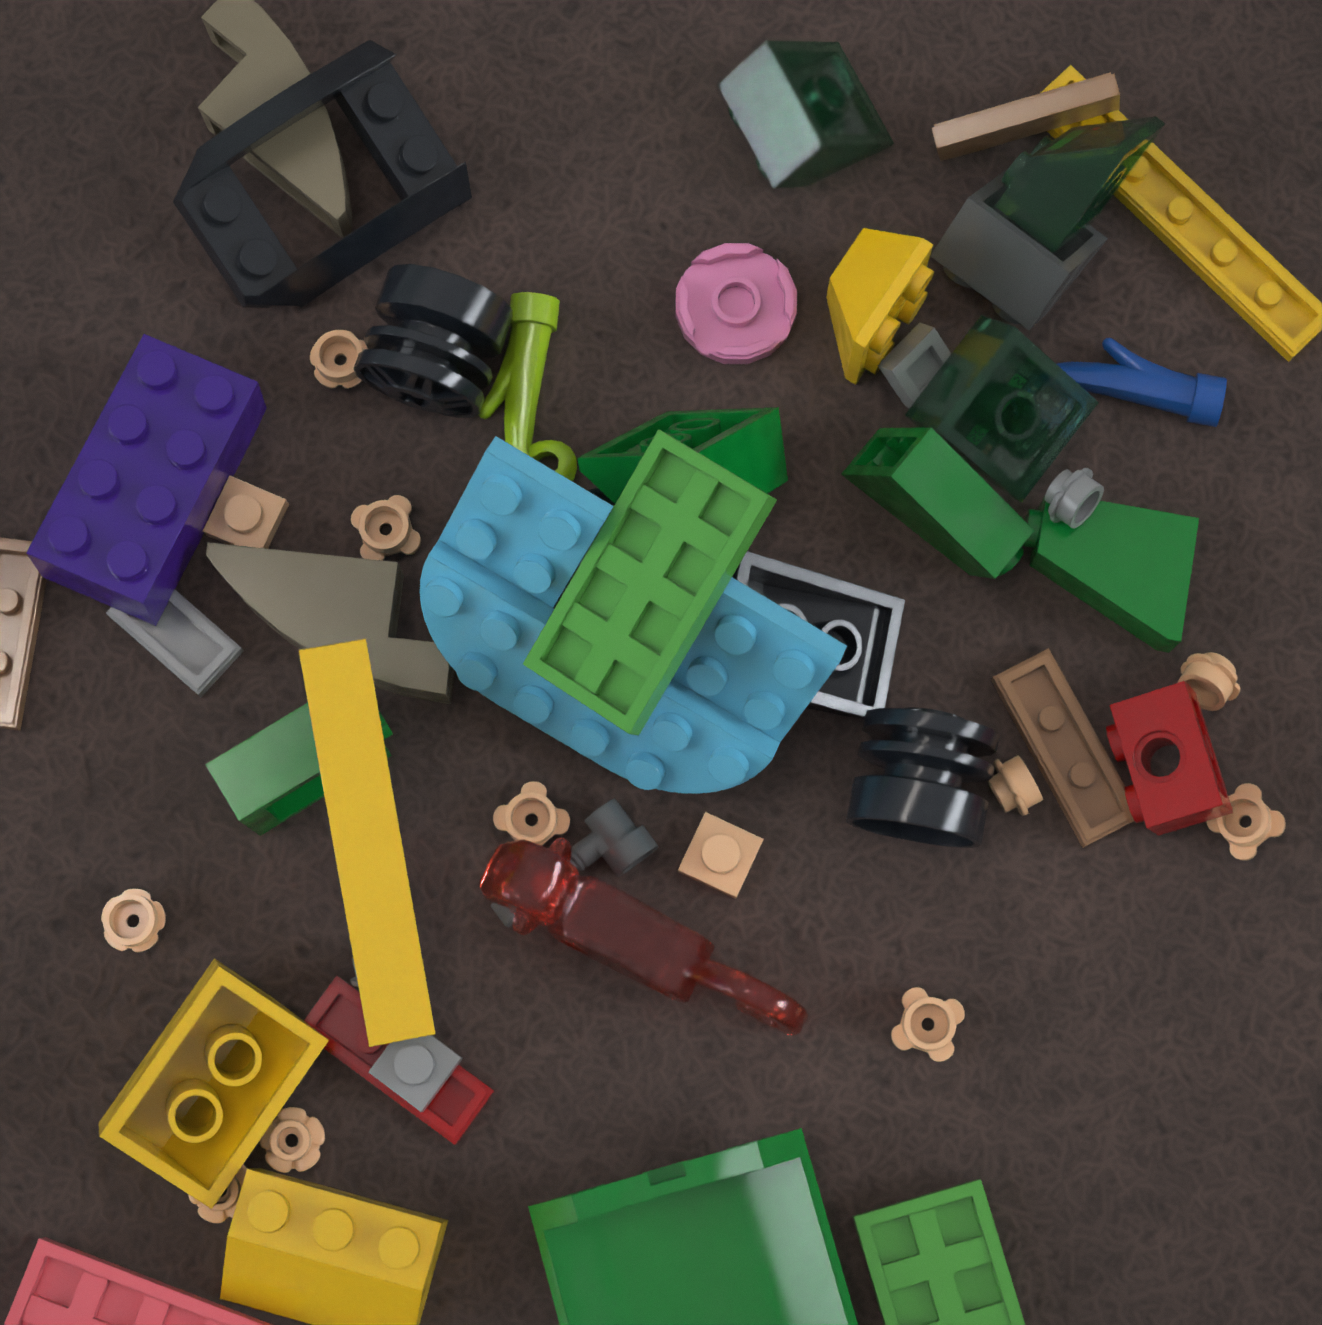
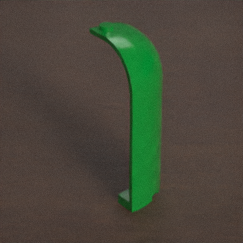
[528,1128,858,1325]

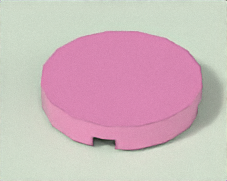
[676,243,797,364]

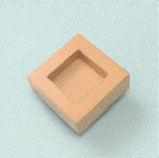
[203,475,289,549]
[678,812,764,899]

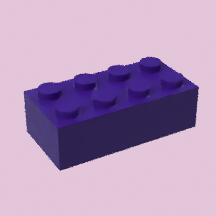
[26,334,267,626]

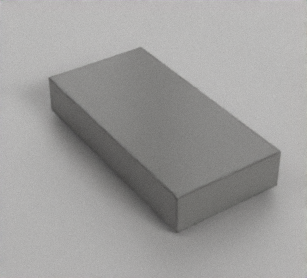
[106,590,244,697]

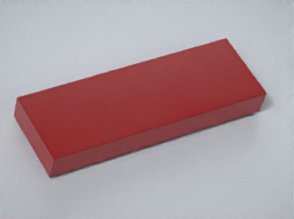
[304,976,495,1145]

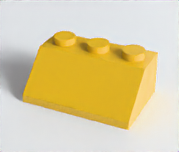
[99,958,329,1209]
[220,1168,448,1325]

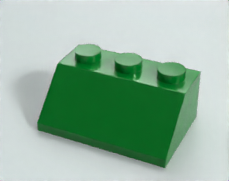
[577,407,788,504]

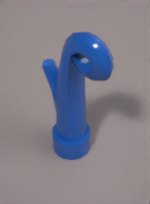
[1017,338,1227,430]

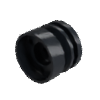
[354,264,513,418]
[846,707,1000,848]

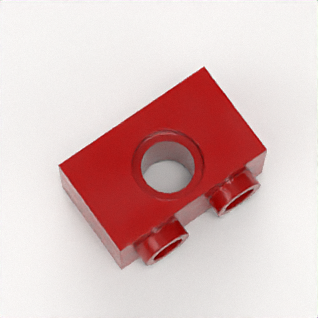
[1106,681,1233,836]

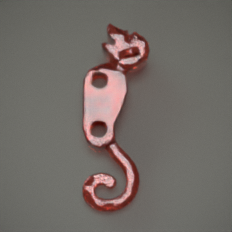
[479,838,808,1036]

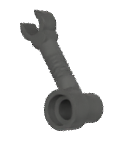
[490,798,659,928]

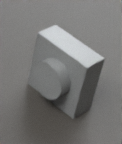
[877,322,963,414]
[369,1035,463,1112]

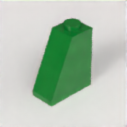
[841,427,1035,579]
[1023,496,1199,653]

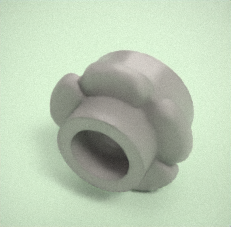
[1045,468,1104,528]

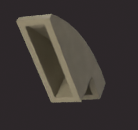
[198,0,353,238]
[206,542,455,704]

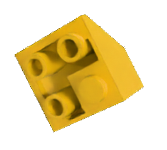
[826,228,934,385]

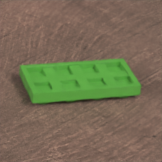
[523,429,777,736]
[852,1179,1025,1325]

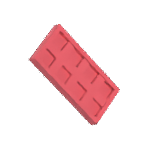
[4,1237,272,1325]

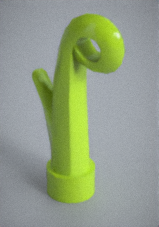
[478,292,577,481]

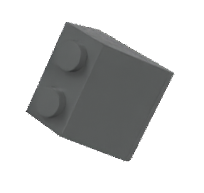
[930,166,1108,330]

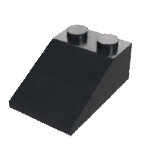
[732,551,905,720]

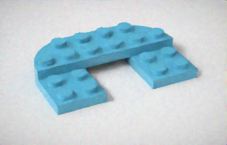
[420,436,847,794]

